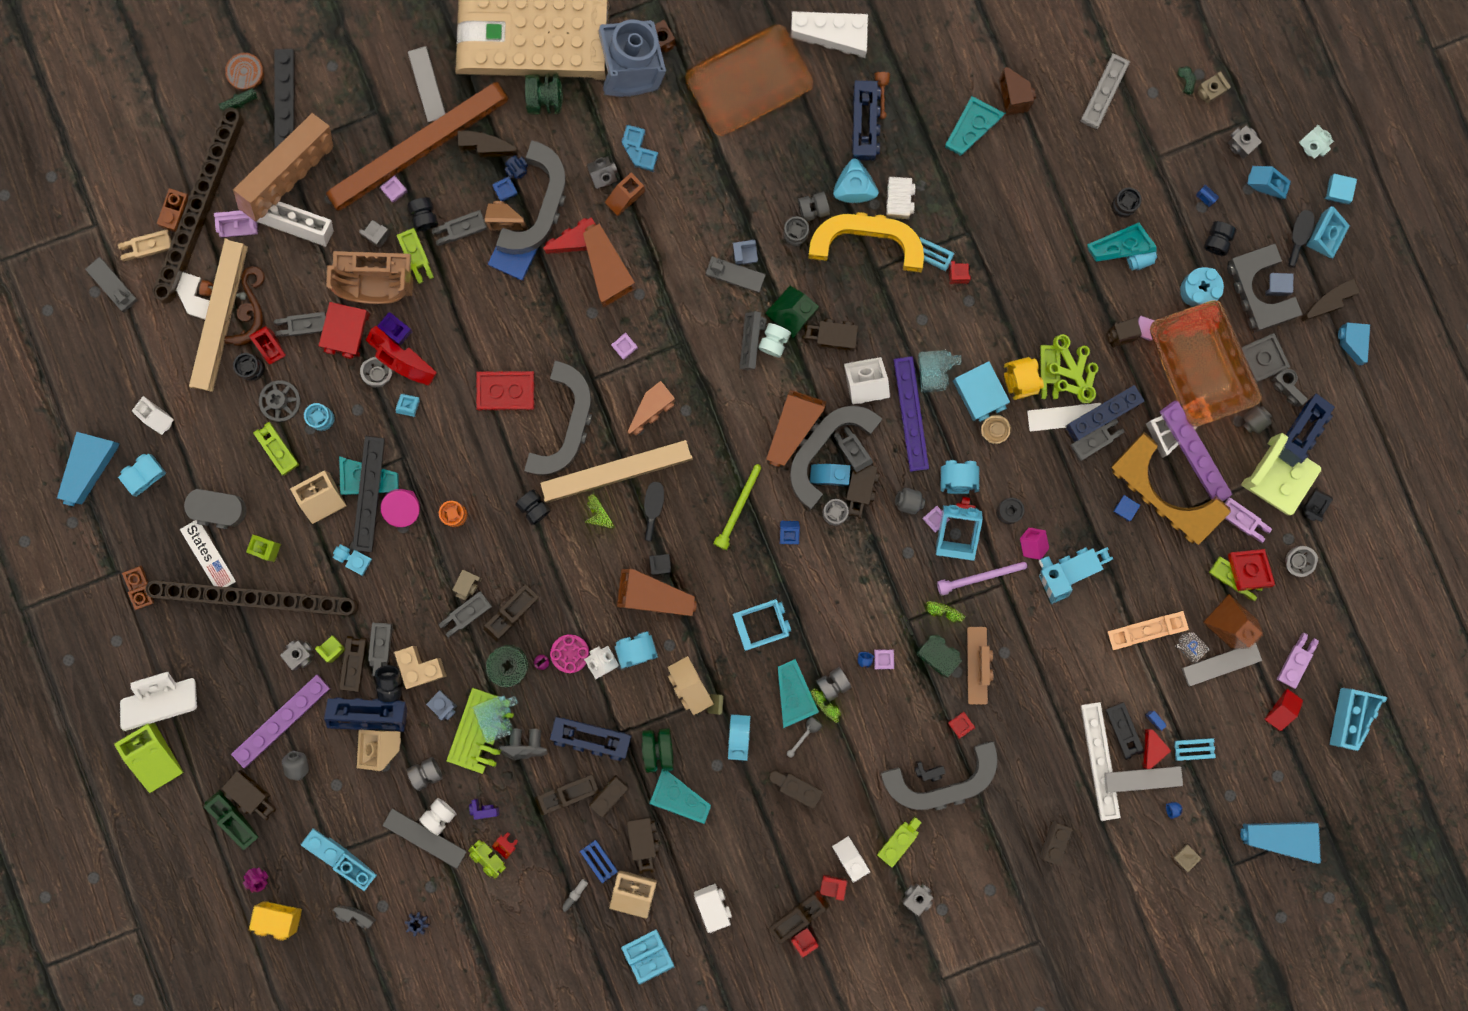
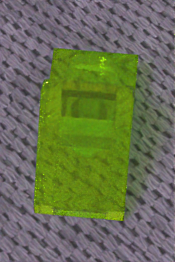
[585,493,615,529]

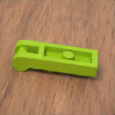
[253,422,299,476]

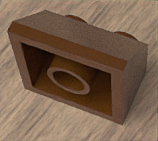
[999,67,1036,116]

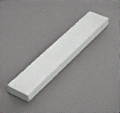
[1080,702,1121,821]

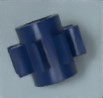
[504,156,528,180]
[404,911,430,937]

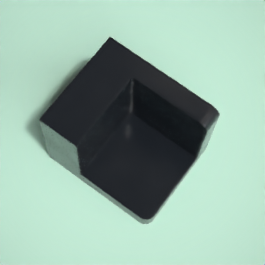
[649,554,672,576]

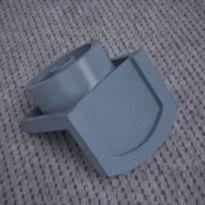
[598,19,666,96]

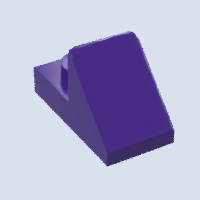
[377,312,412,345]

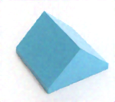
[1306,207,1350,258]

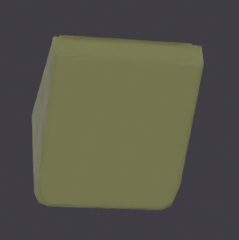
[707,694,723,715]

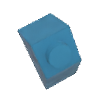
[1247,166,1291,199]
[1338,323,1370,365]
[810,464,850,487]

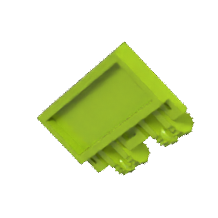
[447,688,514,774]

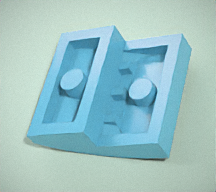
[621,930,675,984]

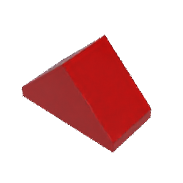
[249,326,286,365]
[1264,689,1303,731]
[1143,729,1171,769]

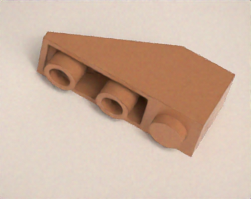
[628,381,675,436]

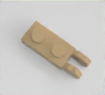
[118,230,172,261]

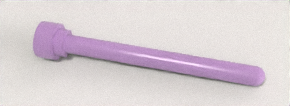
[937,562,1027,596]

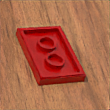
[476,371,534,410]

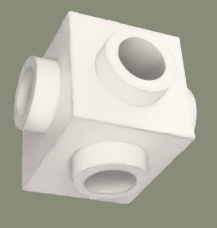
[584,646,619,679]

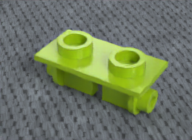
[468,840,506,878]

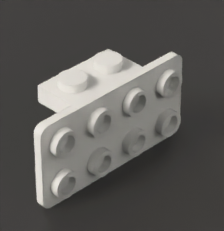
[120,672,197,731]

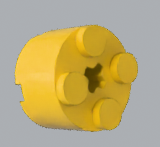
[1004,357,1044,400]

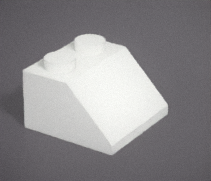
[844,357,890,404]

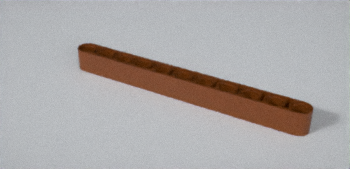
[326,82,509,211]

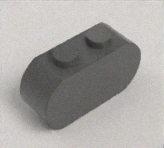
[184,489,247,529]

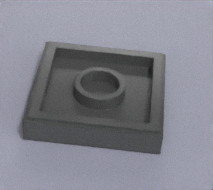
[1238,333,1290,383]

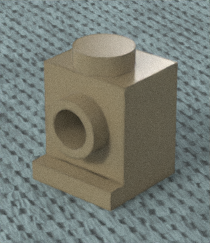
[1197,71,1231,104]
[453,569,482,601]

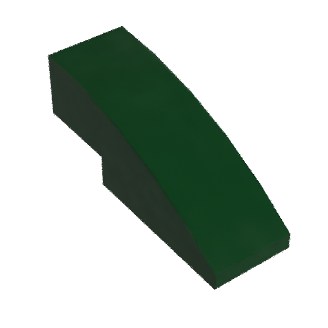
[204,790,259,850]

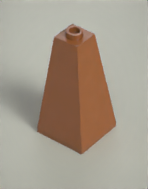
[583,223,636,308]
[766,390,826,467]
[617,569,696,616]
[1203,594,1263,649]

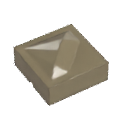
[1173,844,1202,872]

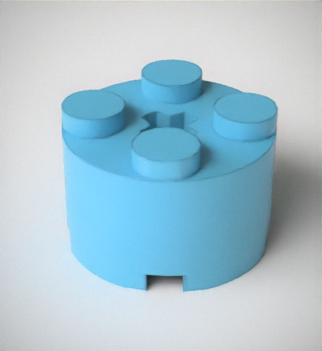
[1180,267,1224,309]
[941,460,979,494]
[614,632,658,669]

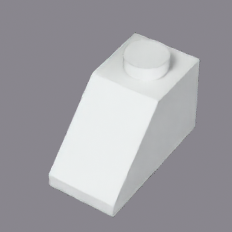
[132,396,174,435]
[832,836,870,882]

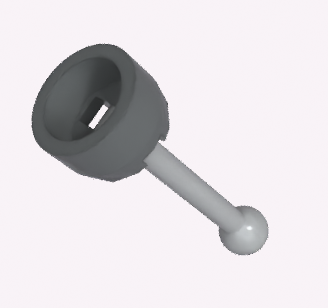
[787,716,823,758]

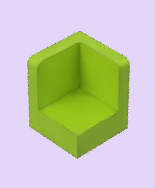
[315,635,345,663]

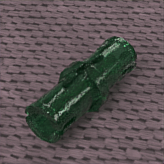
[219,87,258,112]

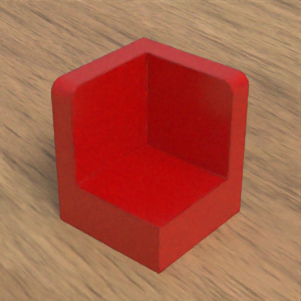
[949,261,971,284]
[820,875,847,901]
[791,927,819,958]

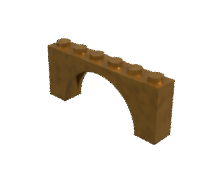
[1111,432,1231,545]

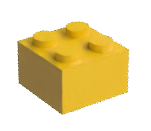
[249,901,302,940]

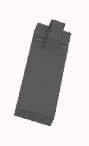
[706,256,766,293]
[85,257,138,312]
[739,311,767,370]

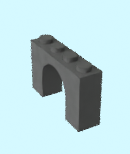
[1227,244,1302,333]

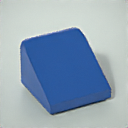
[1196,185,1219,207]
[780,521,800,544]

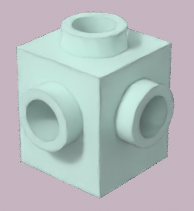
[1299,125,1334,159]

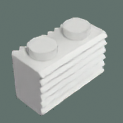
[886,177,915,219]

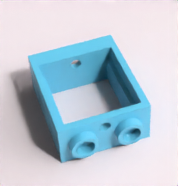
[936,505,983,561]
[733,599,791,651]

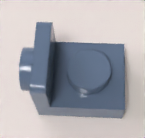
[426,690,457,721]

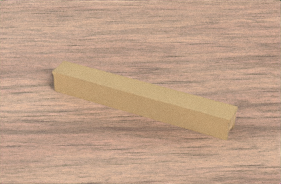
[189,239,248,392]
[540,440,693,503]

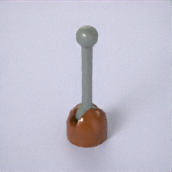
[199,280,247,300]

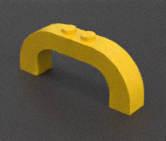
[809,213,924,272]

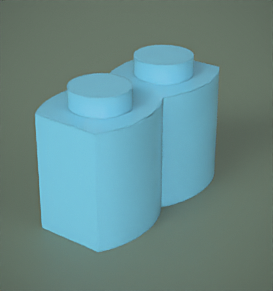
[118,454,166,496]

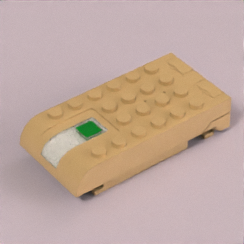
[456,0,609,80]

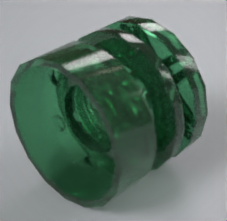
[525,73,563,115]
[486,645,528,687]

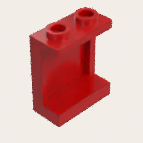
[319,302,370,359]

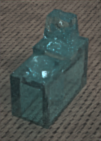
[918,350,962,393]
[473,696,518,743]

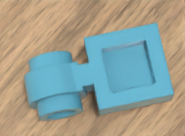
[333,544,372,576]

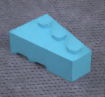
[1329,688,1387,751]

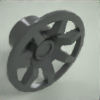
[259,380,300,422]

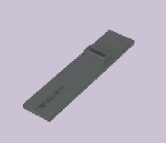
[382,808,467,869]

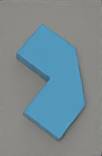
[622,125,658,172]

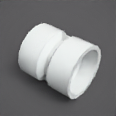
[419,798,456,835]

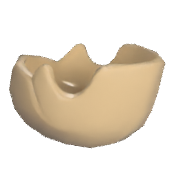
[981,415,1011,444]

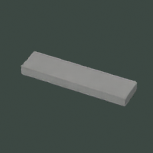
[408,46,446,124]
[1080,54,1130,129]
[1182,642,1262,686]
[1104,766,1183,793]

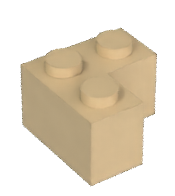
[394,646,447,689]
[668,656,714,715]

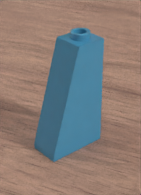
[57,432,119,506]
[1241,822,1321,863]

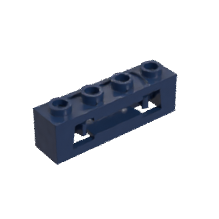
[852,81,881,160]
[1065,385,1144,442]
[1278,394,1335,468]
[324,697,407,731]
[550,716,632,761]

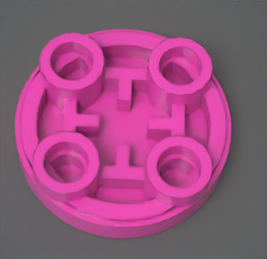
[381,489,420,527]
[550,634,589,673]

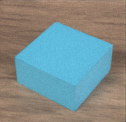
[1325,174,1357,204]

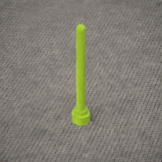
[713,464,761,550]

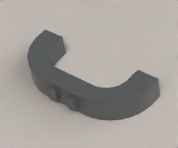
[496,140,566,254]
[524,361,593,476]
[790,406,882,510]
[880,741,997,810]

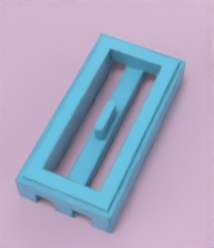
[919,237,954,271]
[1174,738,1216,761]

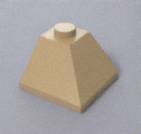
[357,730,401,771]

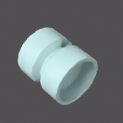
[758,323,791,358]

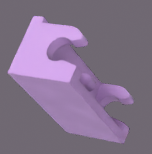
[214,211,258,238]

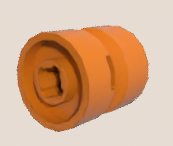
[439,501,468,527]

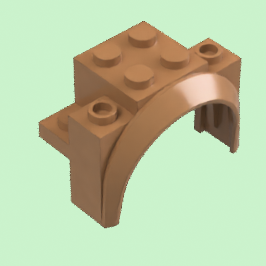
[326,251,413,304]

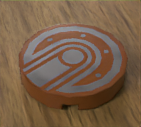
[226,53,264,91]

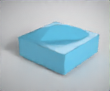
[395,394,420,417]

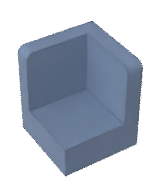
[733,240,758,265]
[1265,273,1293,296]

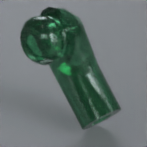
[1178,66,1196,94]

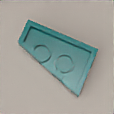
[945,96,1005,156]
[1087,223,1157,262]
[339,456,399,495]
[778,659,819,728]
[650,770,711,824]

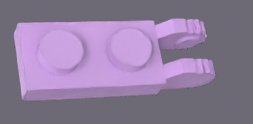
[1225,497,1272,543]
[1277,633,1319,689]

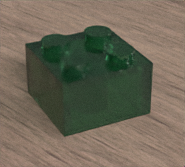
[914,634,962,678]

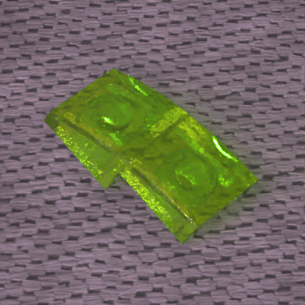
[924,601,966,623]
[810,688,841,723]

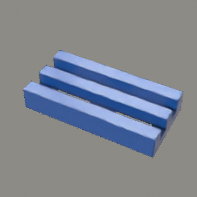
[580,840,618,883]

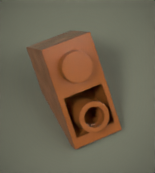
[605,172,645,217]
[157,188,188,233]

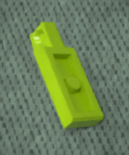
[877,817,922,867]

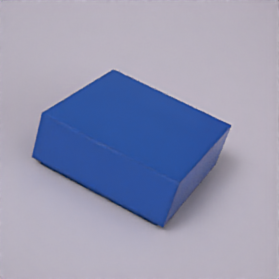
[492,176,518,202]
[1113,495,1140,522]
[1145,711,1166,731]

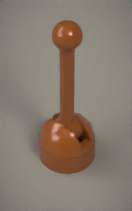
[875,72,890,119]

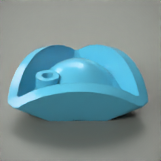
[833,159,879,203]

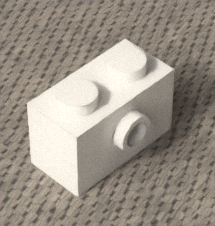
[694,884,732,933]

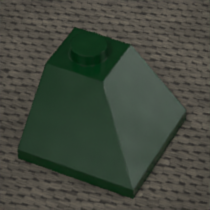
[765,286,819,339]

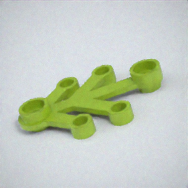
[1046,334,1099,404]

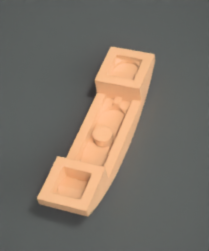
[1107,611,1189,650]

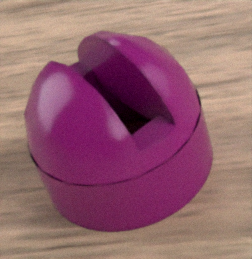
[534,655,550,670]

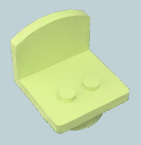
[1241,433,1321,515]

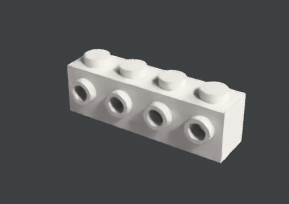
[256,202,334,246]

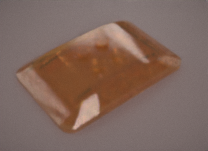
[686,24,813,135]
[1150,300,1262,427]

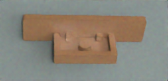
[967,627,993,704]

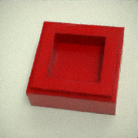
[948,712,975,739]

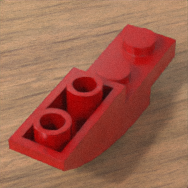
[366,326,437,385]

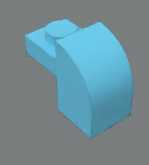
[728,715,750,761]

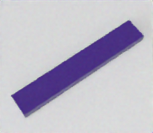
[893,356,929,472]

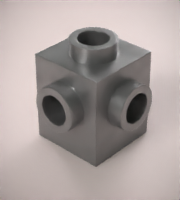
[1228,126,1262,159]
[586,156,618,189]
[280,640,314,670]
[902,883,933,916]

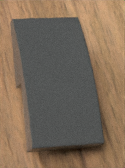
[333,905,376,928]

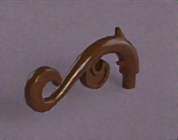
[224,266,265,346]

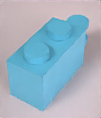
[1059,547,1113,585]

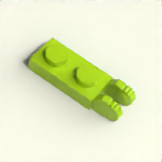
[397,228,434,283]
[1040,345,1060,399]
[1208,557,1263,601]

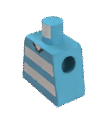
[1039,556,1073,604]

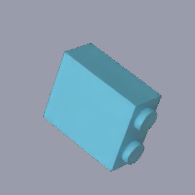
[953,361,1010,422]

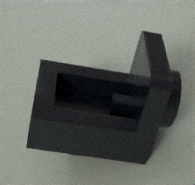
[1303,488,1333,522]
[914,761,946,782]

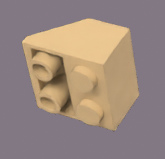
[290,470,347,524]
[609,870,657,919]

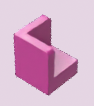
[1020,527,1049,560]

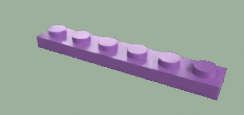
[1160,401,1232,501]
[231,675,331,768]

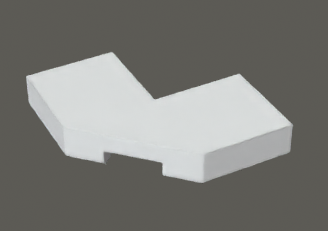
[176,272,210,320]

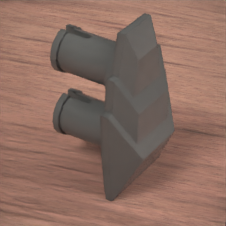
[499,729,548,760]

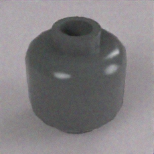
[1243,406,1272,434]
[895,487,925,515]
[282,751,309,780]

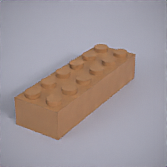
[233,113,333,222]

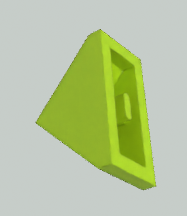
[246,534,281,562]

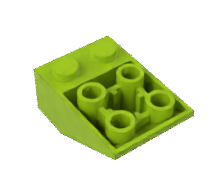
[114,723,184,793]

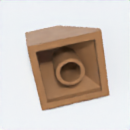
[485,201,528,231]

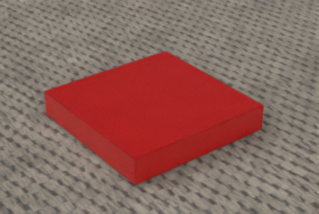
[1228,549,1275,591]

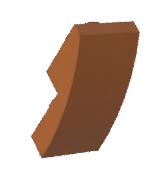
[122,565,154,610]

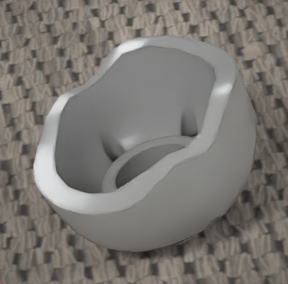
[360,357,392,387]
[1285,546,1318,577]

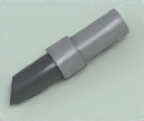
[563,879,589,912]

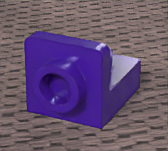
[469,799,500,819]

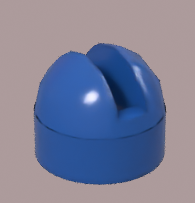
[857,652,874,668]
[1166,802,1182,819]

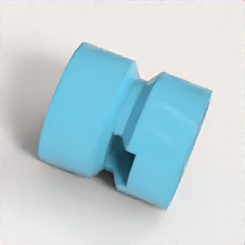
[304,403,334,431]

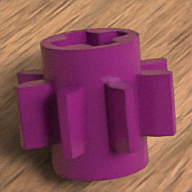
[243,868,268,893]

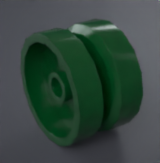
[642,728,674,773]

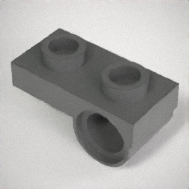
[1270,369,1308,407]

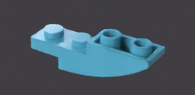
[301,828,376,891]

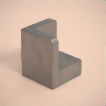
[359,220,391,248]

